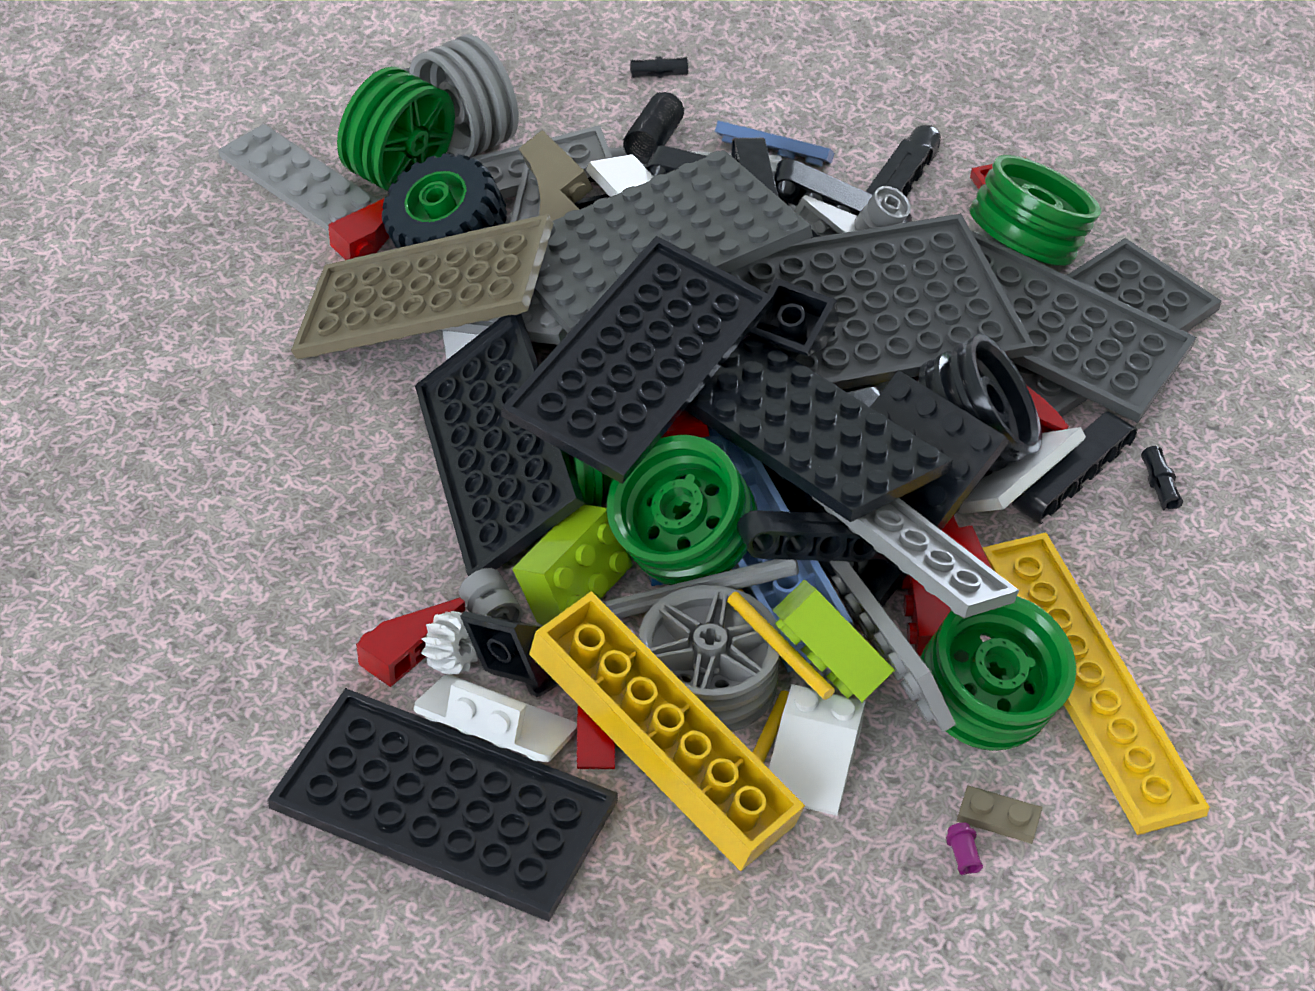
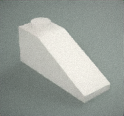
[795,195,857,236]

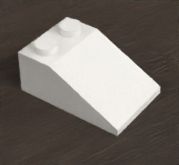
[769,684,866,816]

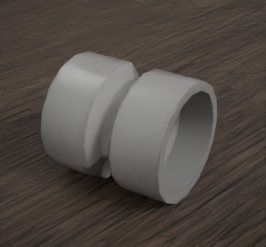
[854,186,911,231]
[459,568,523,621]

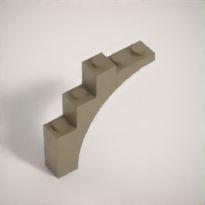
[518,130,593,221]

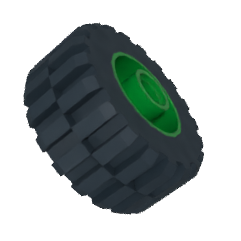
[382,153,507,248]

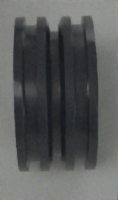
[919,334,1042,478]

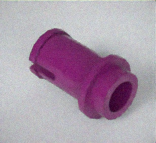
[946,822,983,875]

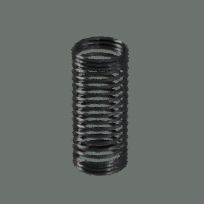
[623,92,684,164]

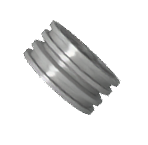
[410,34,519,158]
[639,585,781,732]

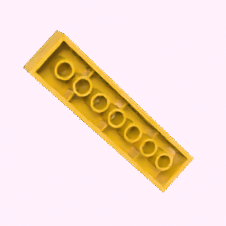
[529,591,805,871]

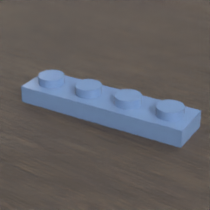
[715,120,835,167]

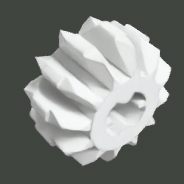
[422,611,477,675]

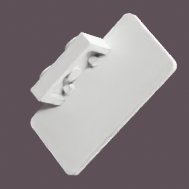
[414,675,577,762]

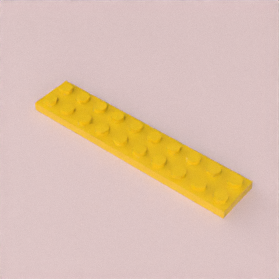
[982,532,1210,835]

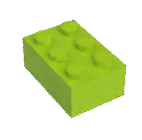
[512,505,633,626]
[772,579,895,702]

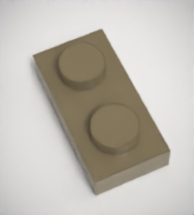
[957,785,1043,844]

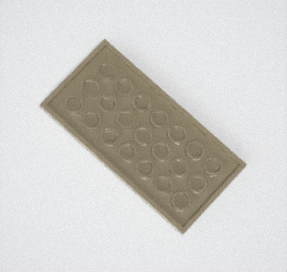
[291,214,554,359]

